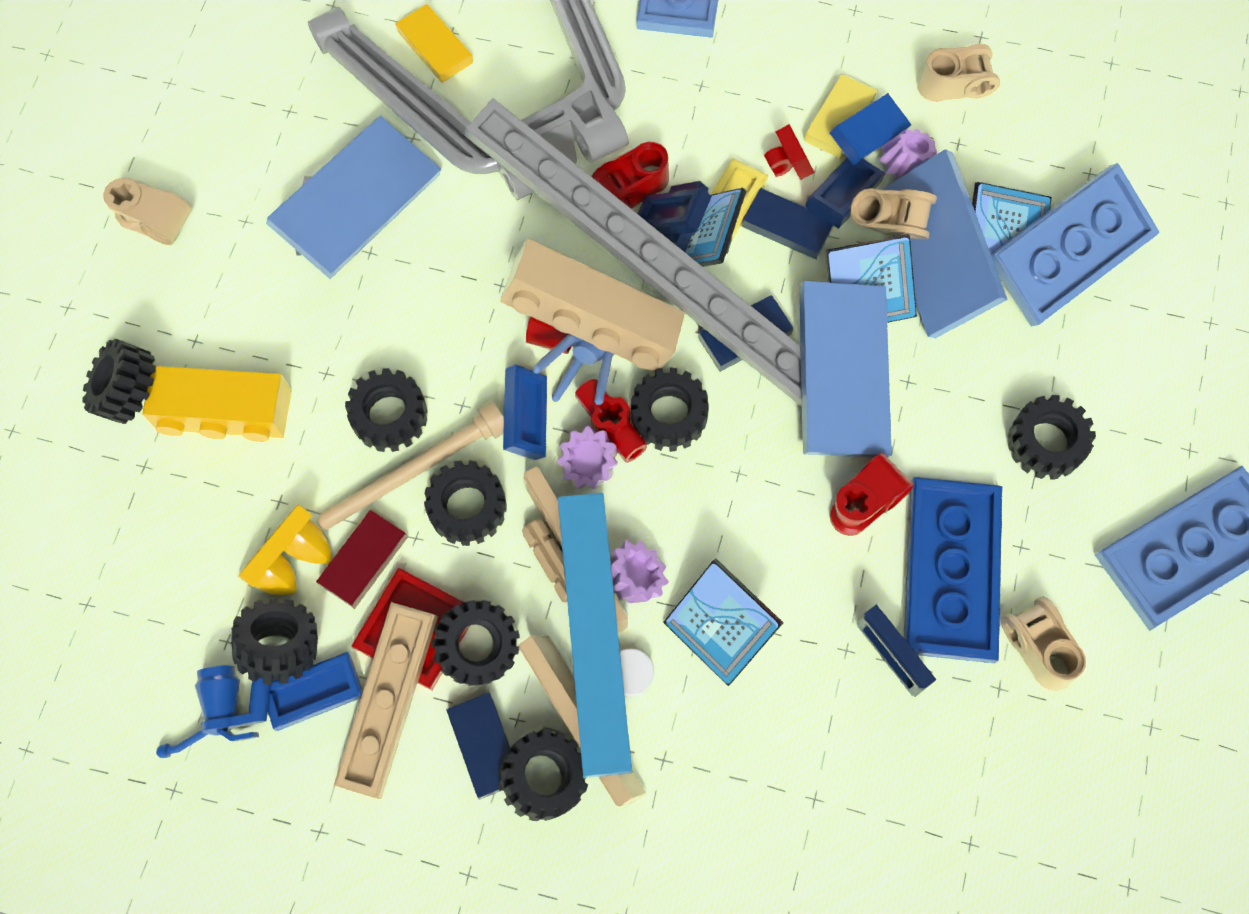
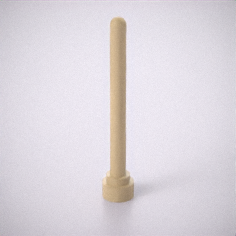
[317,401,504,529]

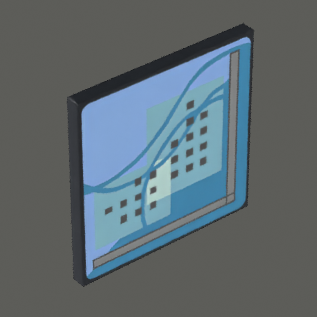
[972,182,1052,253]
[685,187,746,267]
[825,234,917,323]
[663,558,784,687]

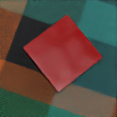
[351,567,470,691]

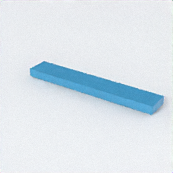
[558,493,632,779]

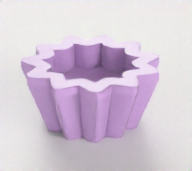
[880,129,937,179]
[557,426,618,490]
[610,540,669,604]

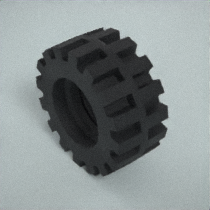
[631,367,709,452]
[345,368,428,452]
[1007,395,1096,480]
[424,460,507,546]
[231,598,318,685]
[498,729,589,822]

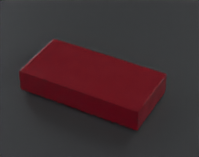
[316,510,408,610]

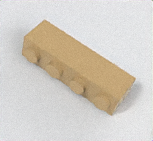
[499,238,685,373]

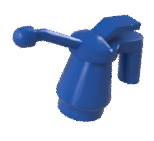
[156,665,270,759]

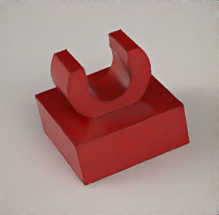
[764,124,815,181]

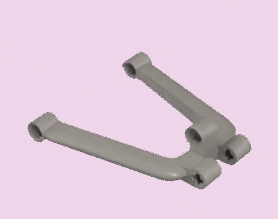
[307,0,629,201]

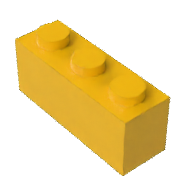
[142,366,292,442]

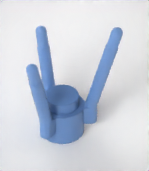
[533,334,614,405]

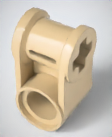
[917,44,1001,102]
[103,177,192,246]
[851,188,937,240]
[1001,596,1086,691]

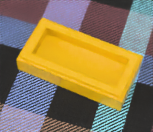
[395,4,474,83]

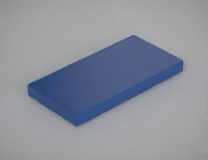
[904,477,1003,664]

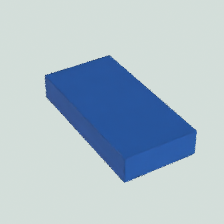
[830,93,912,166]
[503,364,547,460]
[268,651,363,732]

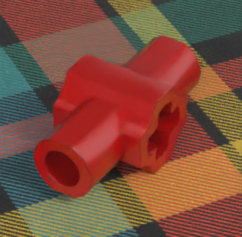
[575,378,647,463]

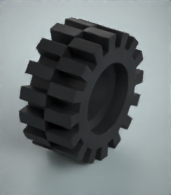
[82,339,156,424]
[431,600,520,686]

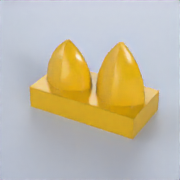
[237,504,332,595]

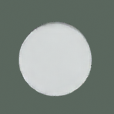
[620,649,654,698]

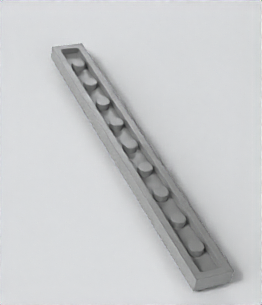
[465,98,802,407]

